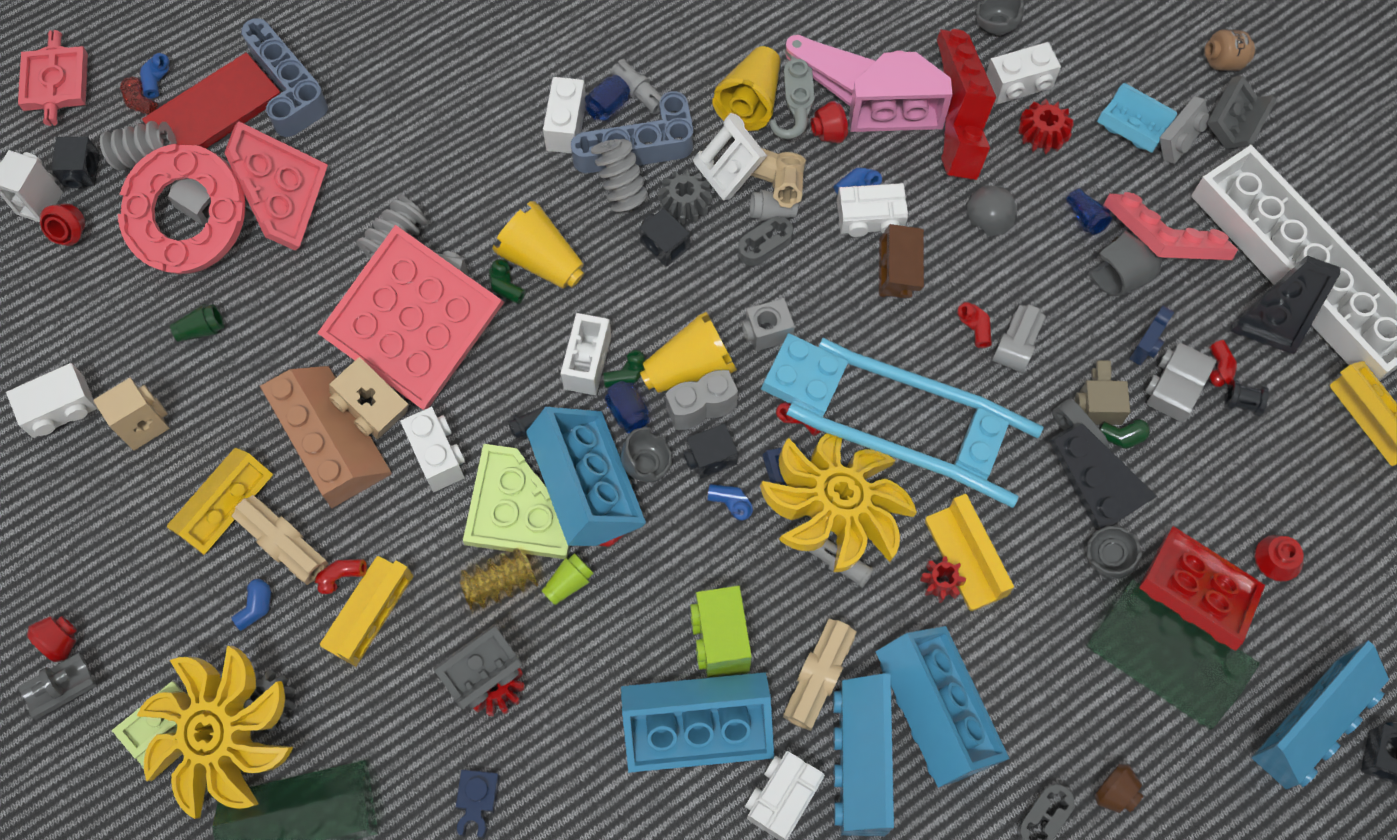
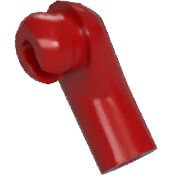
[315,559,367,594]

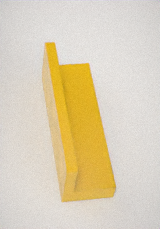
[1330,361,1397,466]
[167,448,273,555]
[925,494,1014,611]
[320,556,414,667]

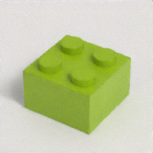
[690,586,752,678]

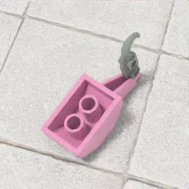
[770,35,952,139]

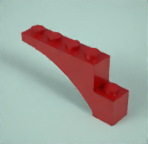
[937,29,996,180]

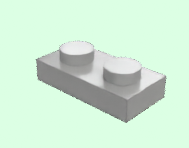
[1160,96,1210,164]

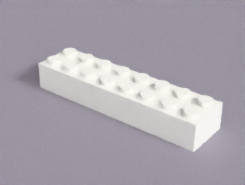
[1191,145,1397,381]

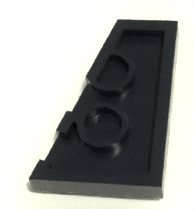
[1230,256,1341,355]
[1048,423,1158,531]

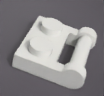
[693,113,767,201]

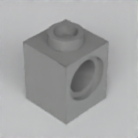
[742,298,795,351]

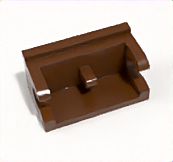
[879,224,924,298]

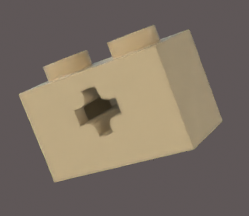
[329,357,408,439]
[93,378,170,451]

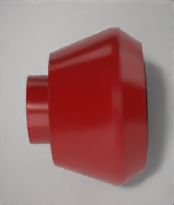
[810,101,848,144]
[40,203,85,246]
[1255,535,1304,582]
[27,616,77,662]

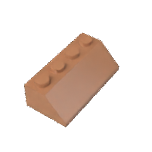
[260,366,392,508]

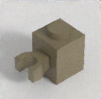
[1075,361,1130,425]

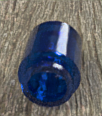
[585,75,630,121]
[604,381,650,433]

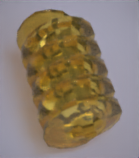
[460,548,538,614]

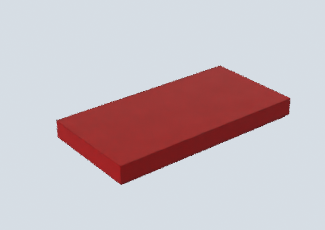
[142,52,281,148]

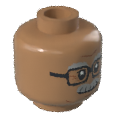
[1205,30,1255,71]

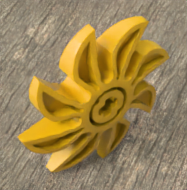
[760,433,917,572]
[137,646,293,819]

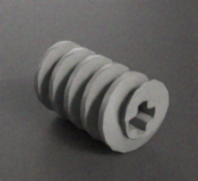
[100,121,176,170]
[591,139,648,212]
[356,194,428,259]

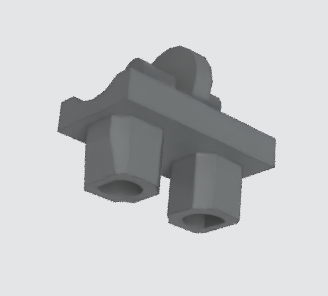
[18,653,97,720]

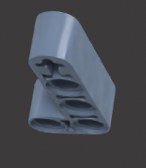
[242,18,328,137]
[571,91,693,173]

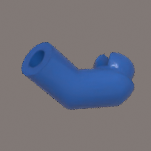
[140,53,170,99]
[833,168,882,195]
[708,484,753,520]
[231,579,271,631]

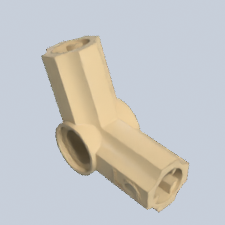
[751,148,806,208]

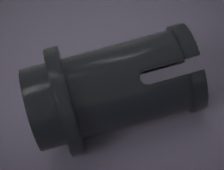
[508,405,547,440]

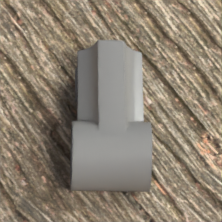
[992,305,1046,374]

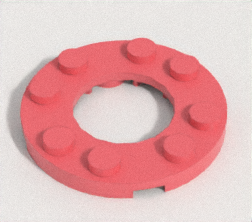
[118,144,245,274]

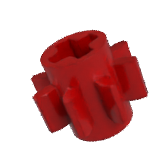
[920,556,966,603]

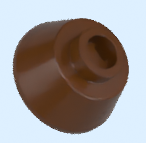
[1094,764,1144,813]

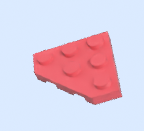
[225,121,328,250]

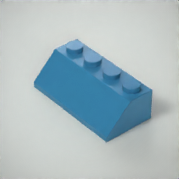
[526,407,646,546]
[875,626,1010,788]
[1251,640,1389,789]
[621,672,774,773]
[833,673,894,837]

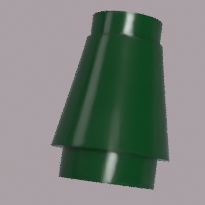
[170,304,224,342]

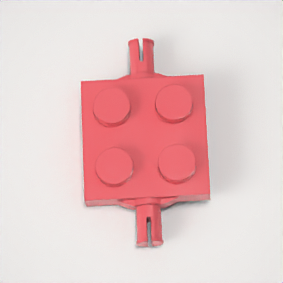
[18,30,88,126]

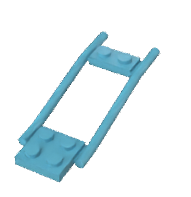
[761,333,1043,508]

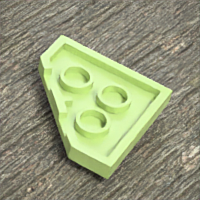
[463,444,570,559]

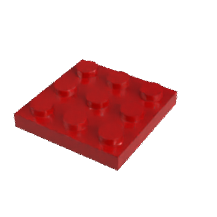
[1139,526,1265,651]

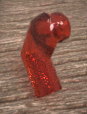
[120,76,158,115]

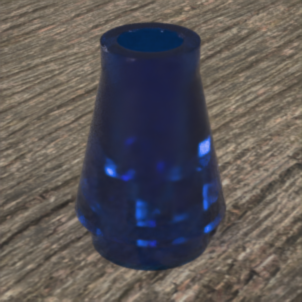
[1066,188,1112,235]

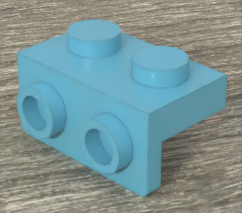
[1097,83,1177,153]

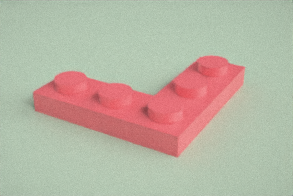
[1104,192,1238,260]

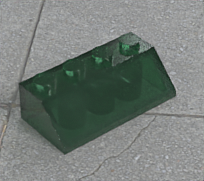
[1086,579,1260,730]
[212,760,378,840]

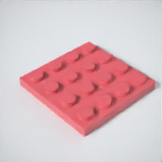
[318,225,504,410]

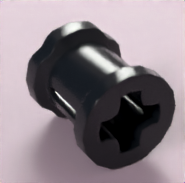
[1224,379,1269,416]

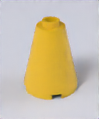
[712,46,781,131]
[492,201,584,289]
[640,311,737,393]

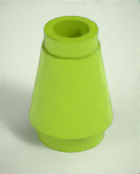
[541,553,594,605]

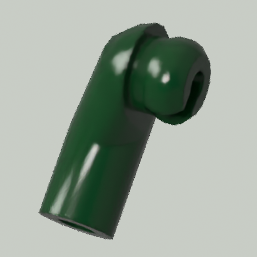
[603,350,646,389]

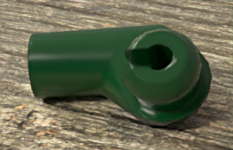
[489,259,526,304]
[1100,419,1150,449]

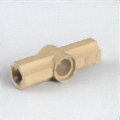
[232,495,329,585]
[783,619,857,731]

